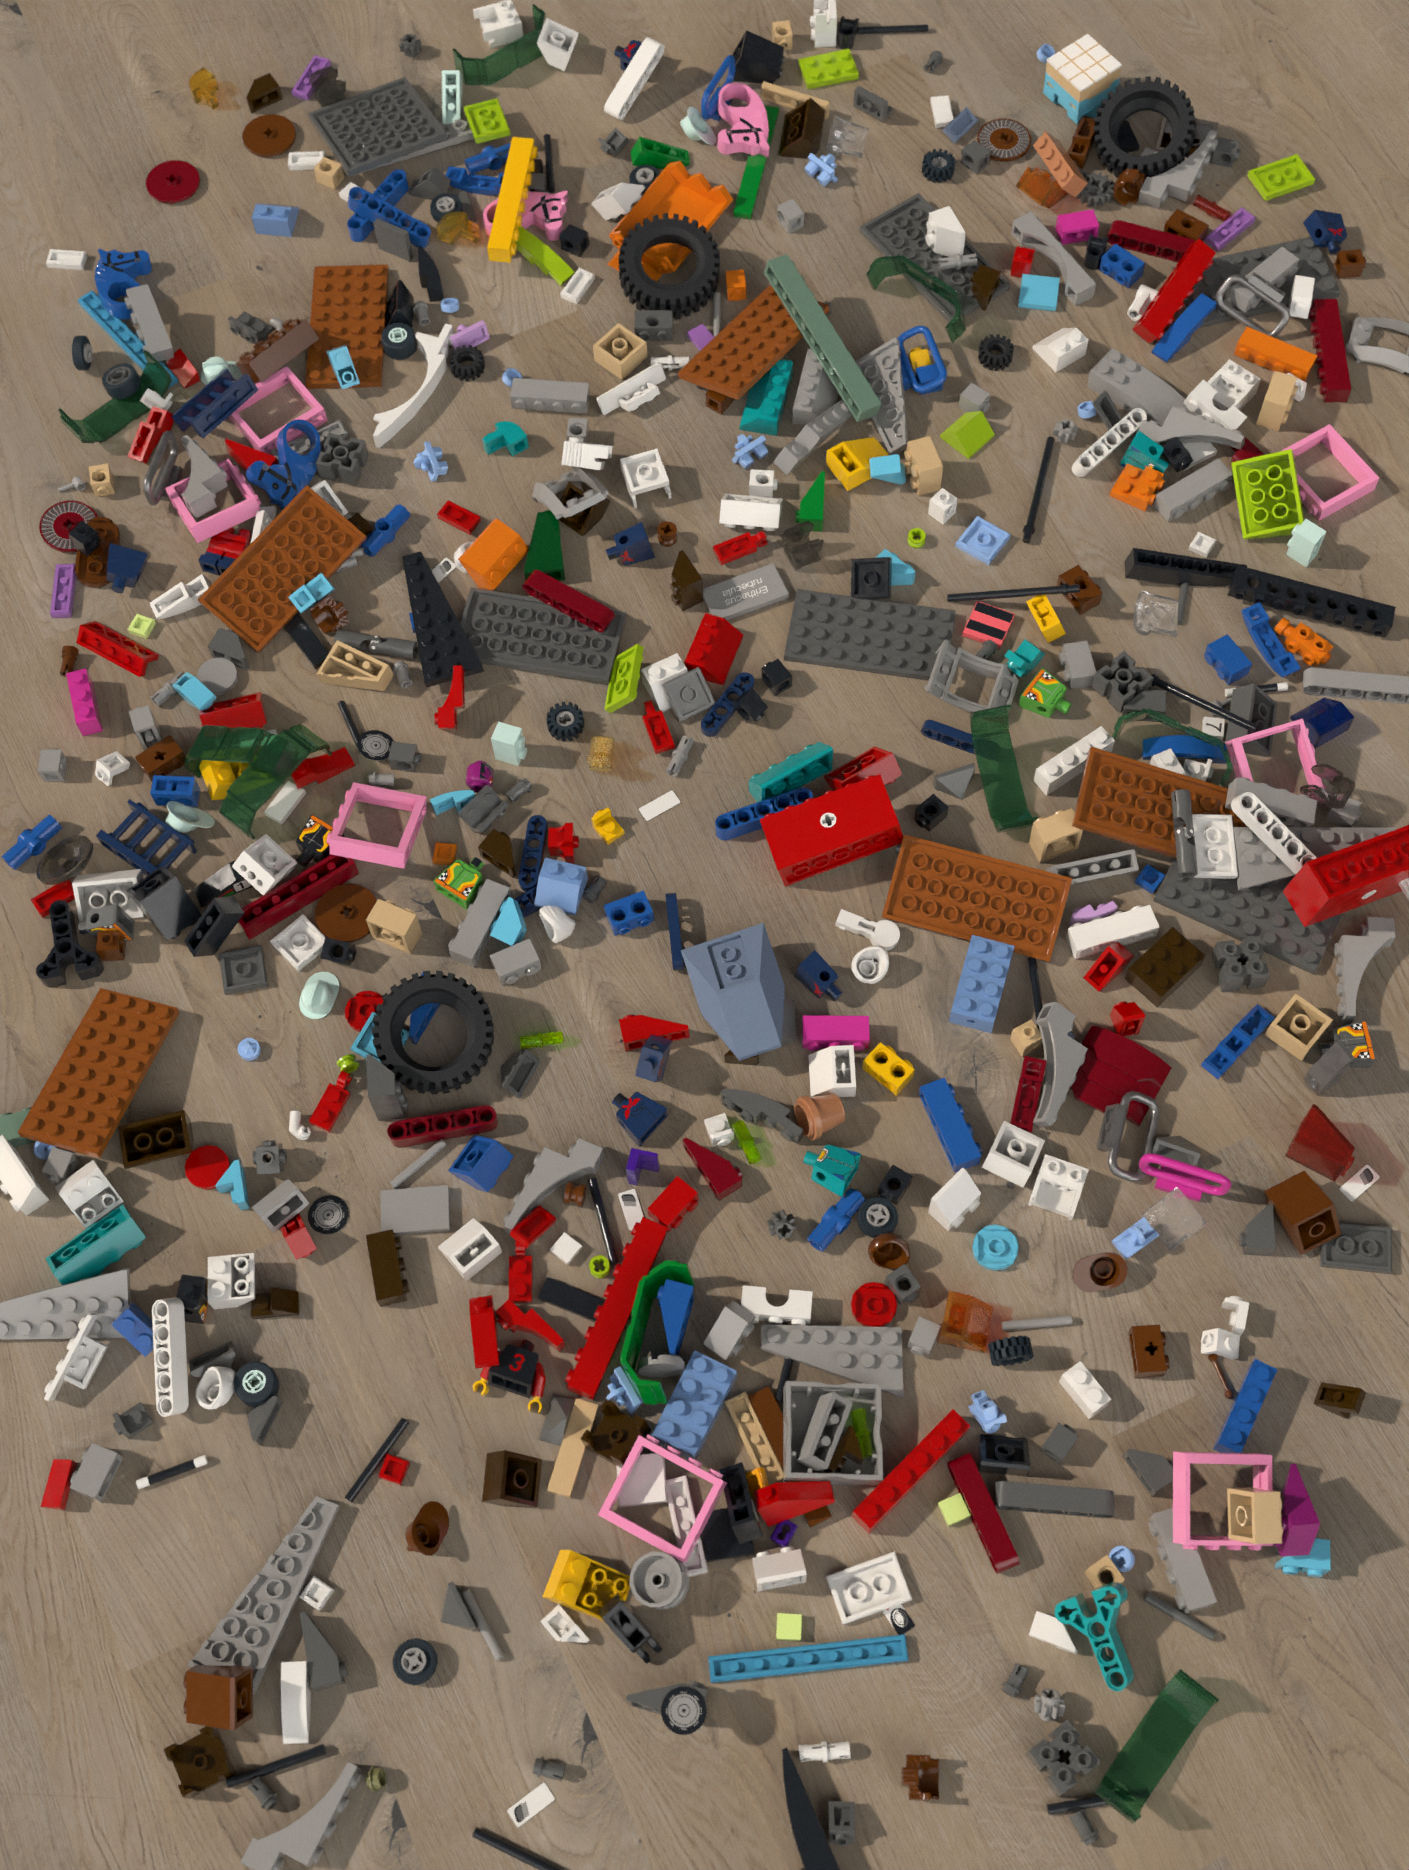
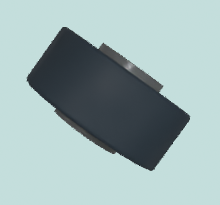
[102,363,141,399]

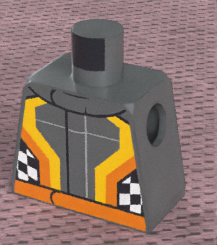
[78,904,135,941]
[1318,1021,1376,1068]

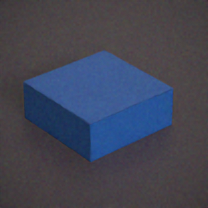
[1135,864,1165,894]

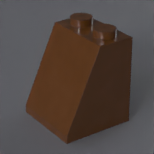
[1264,1170,1341,1255]
[183,1665,253,1730]

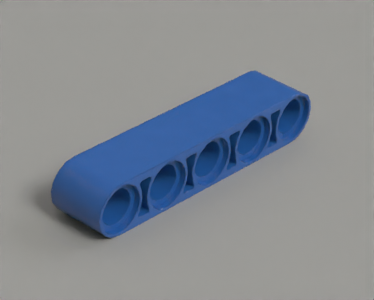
[347,169,409,242]
[348,187,431,248]
[715,787,813,841]

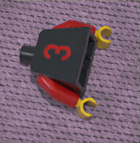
[473,1340,546,1414]

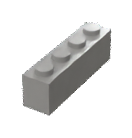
[1228,247,1299,313]
[124,284,174,364]
[510,378,590,414]
[1153,458,1233,522]
[1225,777,1317,827]
[1046,849,1139,886]
[448,879,512,968]
[1148,1508,1217,1614]

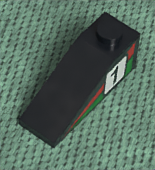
[194,860,253,908]
[719,1462,763,1544]

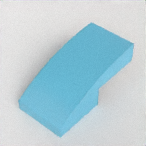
[289,573,335,613]
[430,790,475,816]

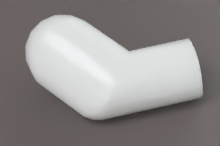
[289,1111,311,1140]

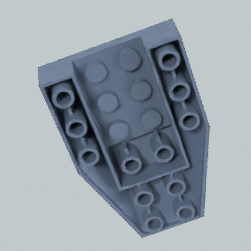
[681,923,785,1061]

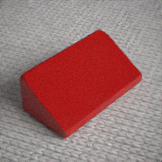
[166,348,201,389]
[41,1459,77,1511]

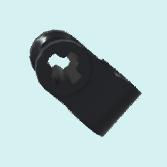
[838,16,859,50]
[1084,233,1109,270]

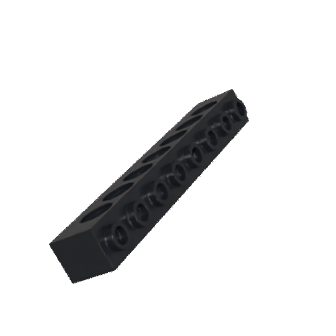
[1227,565,1396,637]

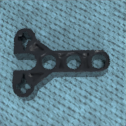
[36,900,104,988]

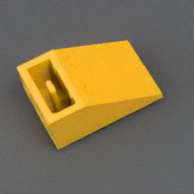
[826,437,889,491]
[199,747,276,800]
[542,1550,630,1622]

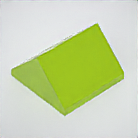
[940,411,995,459]

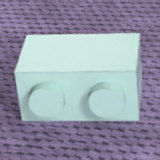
[1286,519,1326,567]
[491,721,527,766]

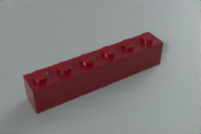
[1308,299,1351,403]
[238,855,359,940]

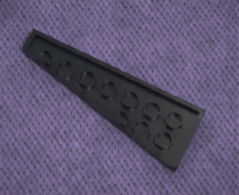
[402,551,484,687]

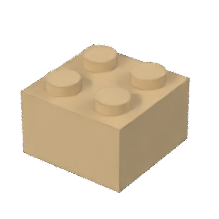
[593,323,648,380]
[1256,371,1298,431]
[903,436,943,496]
[1029,808,1083,863]
[366,899,422,954]
[1265,993,1333,1061]
[1227,1488,1283,1544]

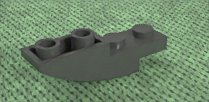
[720,1089,803,1144]

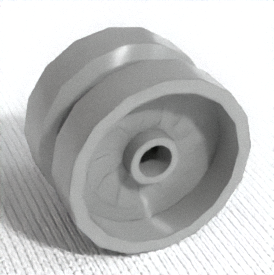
[630,1552,689,1610]

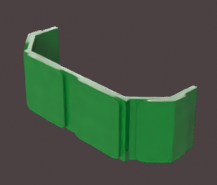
[620,1260,695,1405]

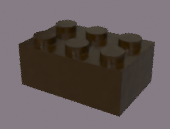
[1125,927,1206,1007]

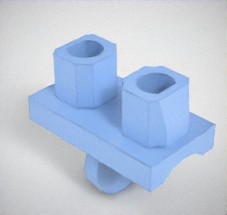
[804,153,838,187]
[732,434,769,469]
[414,442,448,481]
[1112,1217,1159,1260]
[606,1366,643,1414]
[968,1390,1007,1433]

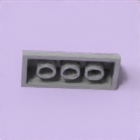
[793,349,839,425]

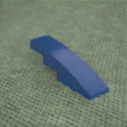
[1151,293,1217,363]
[1200,1004,1275,1079]

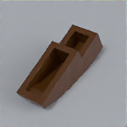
[1067,116,1095,169]

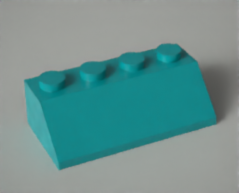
[739,359,793,436]
[748,742,833,802]
[45,1204,146,1285]

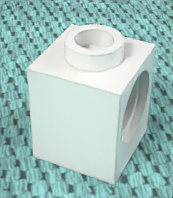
[749,469,778,498]
[928,488,957,525]

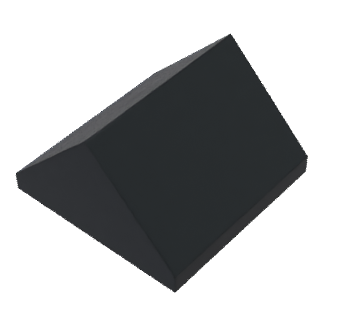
[385,280,414,328]
[978,1434,1030,1477]

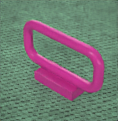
[1139,1153,1231,1202]

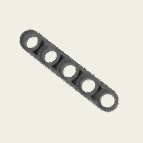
[994,1481,1114,1518]

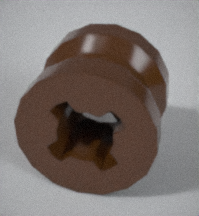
[657,521,677,547]
[564,1181,587,1207]

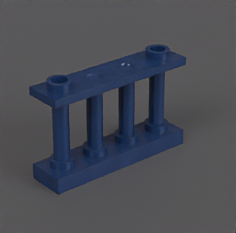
[171,369,258,439]
[96,799,197,876]

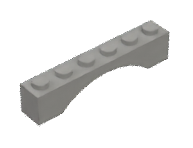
[1011,212,1096,306]

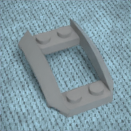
[1345,317,1409,373]
[532,466,609,519]
[924,640,1019,717]

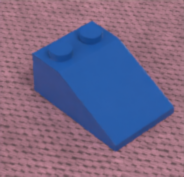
[657,1279,695,1356]

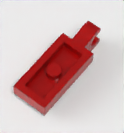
[713,531,768,566]
[642,700,675,754]
[309,1071,352,1133]
[508,1240,533,1304]

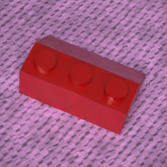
[684,613,743,686]
[199,692,267,740]
[823,746,902,791]

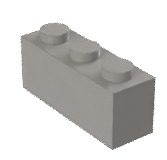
[795,1392,853,1471]

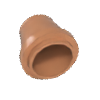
[794,1094,845,1140]

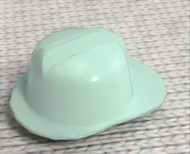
[680,106,716,145]
[200,356,243,385]
[165,801,215,833]
[299,972,340,1019]

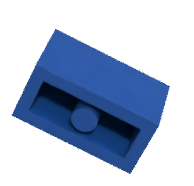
[1204,634,1252,685]
[111,1302,154,1357]

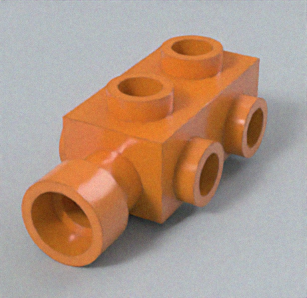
[1274,617,1333,668]

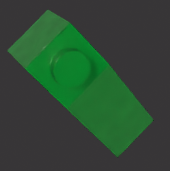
[630,137,690,169]
[795,471,825,532]

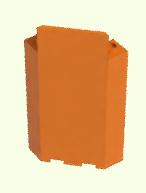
[607,161,733,282]

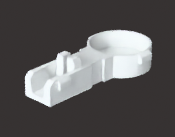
[835,909,900,951]

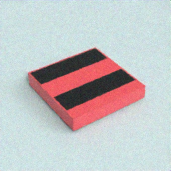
[962,601,1015,649]

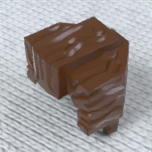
[1113,169,1145,206]
[309,595,350,634]
[901,1754,939,1801]

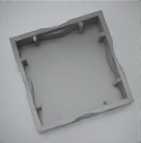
[783,1381,883,1486]

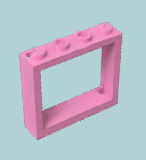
[228,366,328,455]
[1282,424,1379,521]
[165,459,261,543]
[1225,719,1328,820]
[327,782,427,869]
[598,1434,727,1563]
[1173,1452,1273,1550]

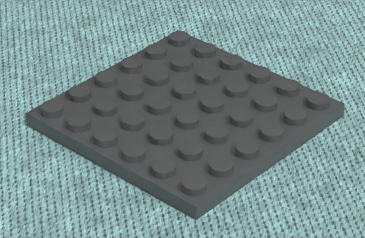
[308,77,448,177]

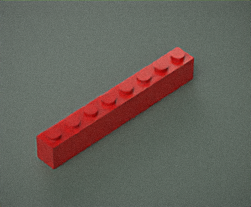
[565,1217,668,1401]

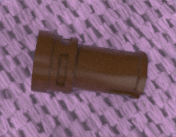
[60,645,79,677]

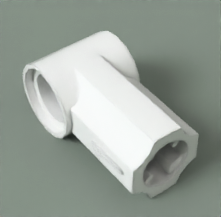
[1127,284,1158,322]

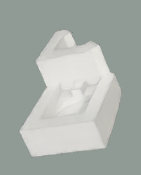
[540,1604,589,1643]
[1029,1611,1077,1654]

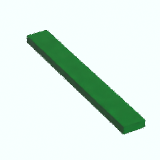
[733,105,779,219]

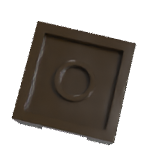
[581,1399,651,1469]
[163,1726,236,1799]

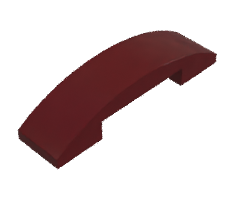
[1010,1056,1047,1133]

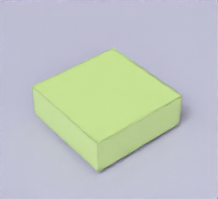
[128,614,156,639]
[938,1493,971,1526]
[776,1613,802,1641]

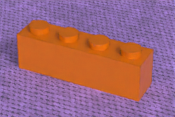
[1234,327,1317,382]

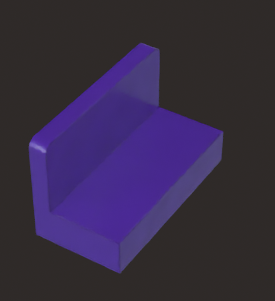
[626,1148,660,1186]

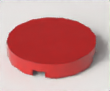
[345,990,383,1032]
[184,1145,230,1190]
[851,1282,897,1327]

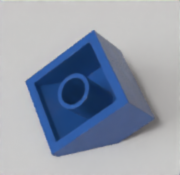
[448,1135,514,1193]

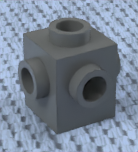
[253,1140,287,1175]

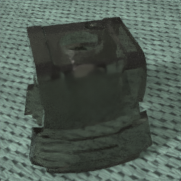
[309,66,346,108]
[781,521,824,571]
[1299,764,1355,810]

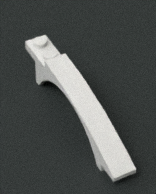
[373,323,454,448]

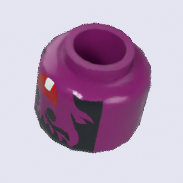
[466,761,494,793]

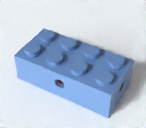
[949,935,1014,1033]
[651,1350,737,1460]

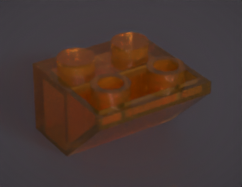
[1016,167,1068,209]
[938,1291,993,1353]

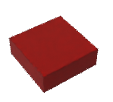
[378,1454,410,1486]

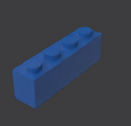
[919,1077,983,1173]
[1213,1359,1277,1453]

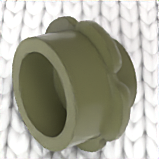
[365,1766,386,1792]

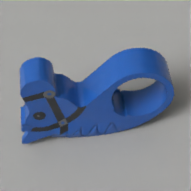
[95,249,152,319]
[246,419,321,511]

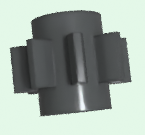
[399,34,422,57]
[767,1210,797,1240]

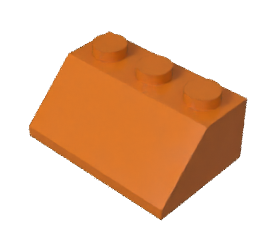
[458,518,529,590]

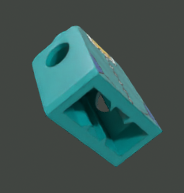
[1119,431,1169,473]
[803,1145,861,1197]

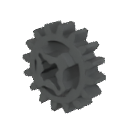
[1076,171,1114,207]

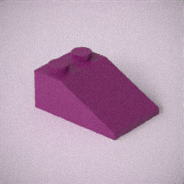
[1273,1464,1320,1557]

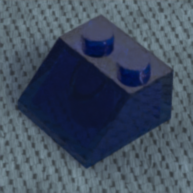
[1290,698,1354,749]

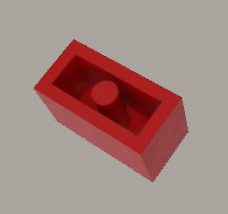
[647,1176,699,1233]

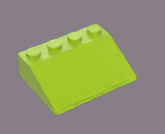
[1231,449,1304,539]

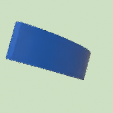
[445,166,504,195]
[1241,602,1301,678]
[1142,735,1227,764]

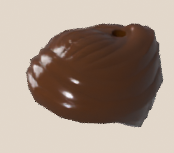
[868,1233,910,1269]

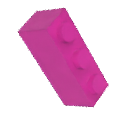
[66,668,103,736]
[802,1016,869,1051]

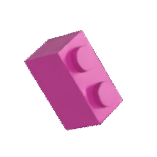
[1055,209,1099,245]

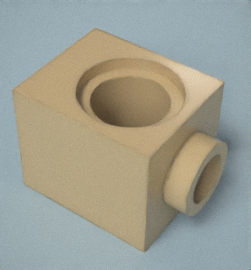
[772,20,792,50]
[314,157,345,189]
[89,463,115,497]
[1010,1019,1042,1057]
[1084,1555,1125,1597]

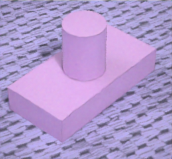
[450,320,490,352]

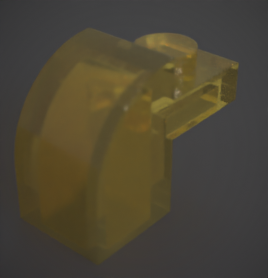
[189,67,219,110]
[436,212,480,245]
[587,736,615,772]

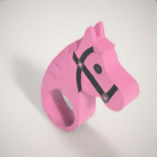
[717,83,770,157]
[483,191,568,241]

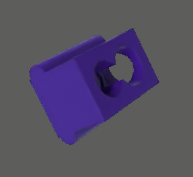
[770,1520,798,1548]

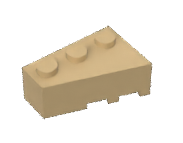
[317,640,394,691]

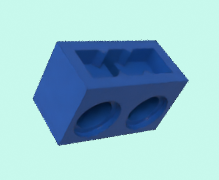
[1099,244,1145,289]
[150,775,201,807]
[604,890,654,936]

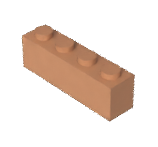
[1033,131,1088,197]

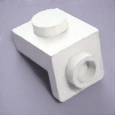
[1201,1328,1240,1360]

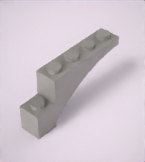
[1138,130,1218,209]
[773,399,853,475]
[1135,406,1245,450]
[180,435,228,518]
[1334,917,1395,1024]
[1033,1002,1087,1127]
[503,1138,605,1235]
[240,1762,361,1870]

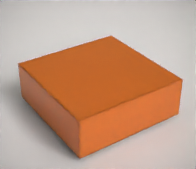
[432,842,457,866]

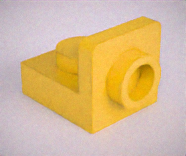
[592,807,624,845]

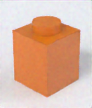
[725,269,746,301]

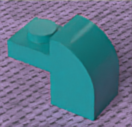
[482,421,529,457]
[1004,639,1046,678]

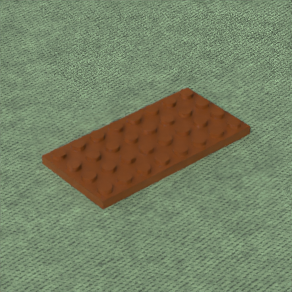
[305,264,389,389]
[678,285,830,400]
[198,485,367,654]
[1072,746,1247,858]
[882,834,1072,962]
[18,988,180,1158]

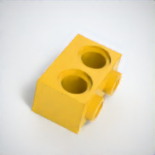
[1026,595,1066,643]
[862,1042,915,1096]

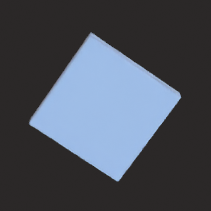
[955,516,1011,565]

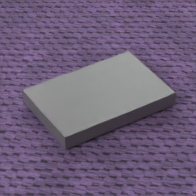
[380,1185,450,1235]

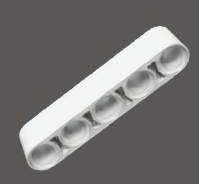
[604,37,665,120]
[1072,408,1147,477]
[1231,792,1316,874]
[152,1297,189,1417]

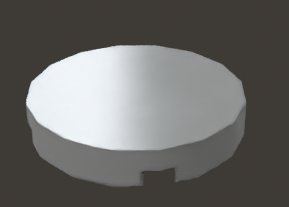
[197,658,238,695]
[638,1354,685,1378]

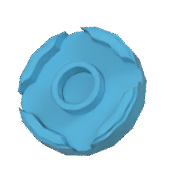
[972,1225,1019,1271]

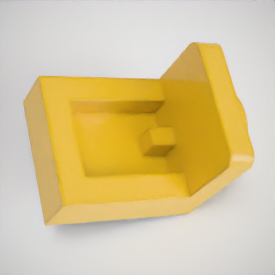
[907,347,931,375]

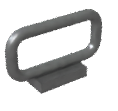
[1215,272,1290,338]
[143,431,183,506]
[1097,1091,1160,1183]

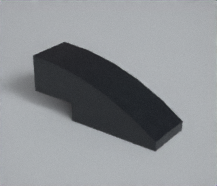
[418,246,444,302]

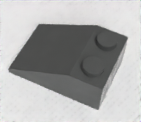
[626,1680,709,1715]

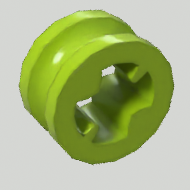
[908,528,926,548]
[337,1054,359,1073]
[589,1255,610,1278]

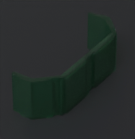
[453,4,546,86]
[866,254,966,343]
[58,350,172,444]
[970,704,1038,833]
[1112,708,1233,787]
[219,724,332,839]
[184,725,299,784]
[1094,1669,1219,1824]

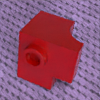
[548,823,579,864]

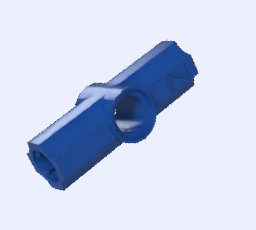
[464,143,511,174]
[360,504,410,557]
[1,815,62,870]
[807,1187,866,1252]

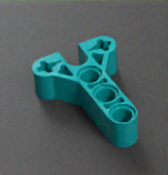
[1054,1582,1134,1692]

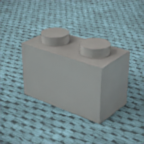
[1059,641,1096,689]
[129,705,163,751]
[490,938,542,986]
[252,1179,309,1233]
[703,1301,756,1360]
[70,1443,123,1503]

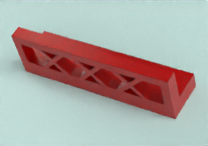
[76,621,159,677]

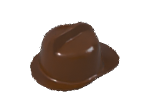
[1072,1252,1128,1292]
[405,1501,449,1556]

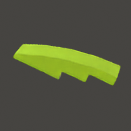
[515,227,575,286]

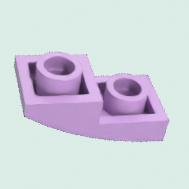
[1069,900,1117,926]

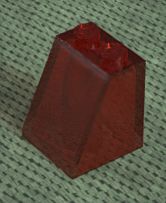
[1285,1104,1355,1182]

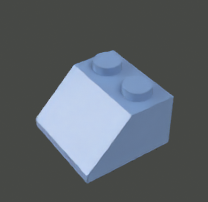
[252,203,299,237]
[534,857,588,916]

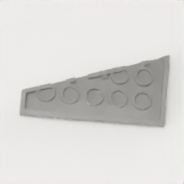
[761,1325,903,1399]

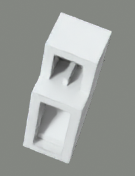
[150,574,212,620]
[281,1661,311,1744]

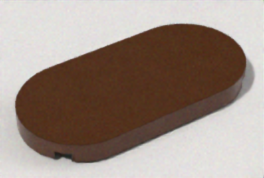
[75,517,120,588]

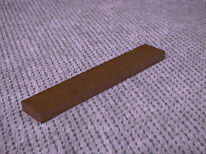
[748,1386,832,1528]

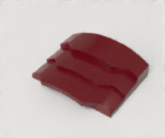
[1069,1026,1171,1126]

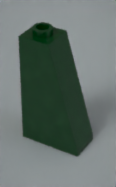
[524,510,565,581]

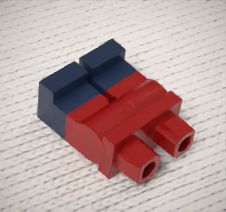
[198,527,251,575]

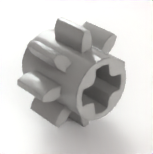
[1053,418,1078,444]
[1034,1688,1065,1722]

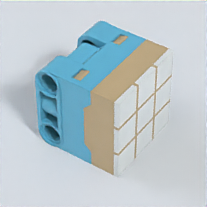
[1043,34,1122,125]

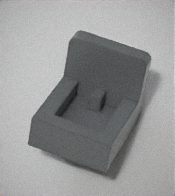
[598,127,630,157]

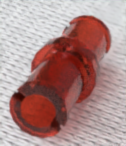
[1193,195,1231,222]

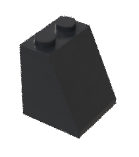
[732,30,785,84]
[126,866,202,941]

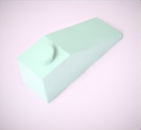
[442,70,463,124]

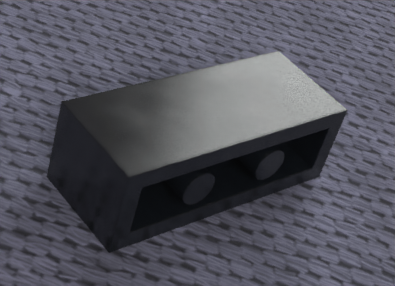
[184,897,244,957]

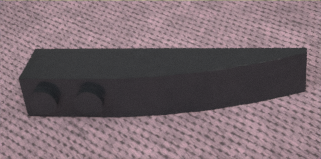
[1124,548,1247,586]
[782,1748,840,1870]

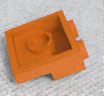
[1110,463,1165,511]

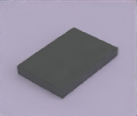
[1320,1222,1392,1274]

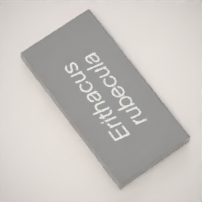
[703,563,789,620]

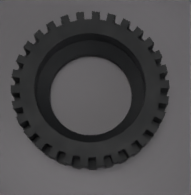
[1094,76,1195,180]
[619,213,720,319]
[372,971,494,1095]

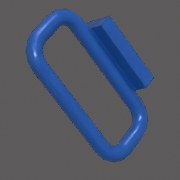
[701,55,735,121]
[898,326,947,393]

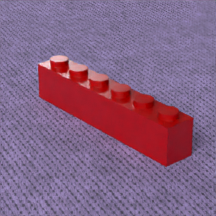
[1132,238,1216,344]
[852,1409,970,1534]

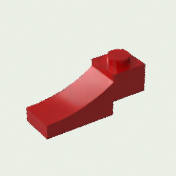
[127,406,174,464]
[434,665,465,730]
[286,747,355,789]
[495,1299,566,1352]

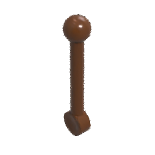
[1208,1353,1234,1399]

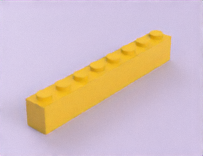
[487,137,538,263]

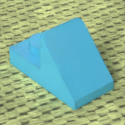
[869,454,906,485]
[215,1159,250,1210]

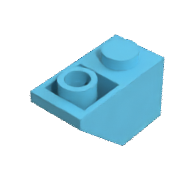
[326,345,360,389]
[876,549,915,586]
[172,672,217,711]
[490,897,527,946]
[1275,1538,1330,1577]

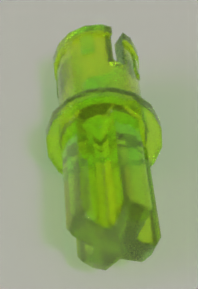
[519,1031,564,1050]
[732,1120,762,1165]
[850,1408,874,1458]

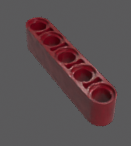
[1107,220,1196,263]
[522,570,615,633]
[387,1105,498,1148]
[947,1453,1020,1574]

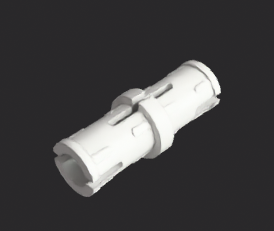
[651,355,689,371]
[799,1741,850,1763]

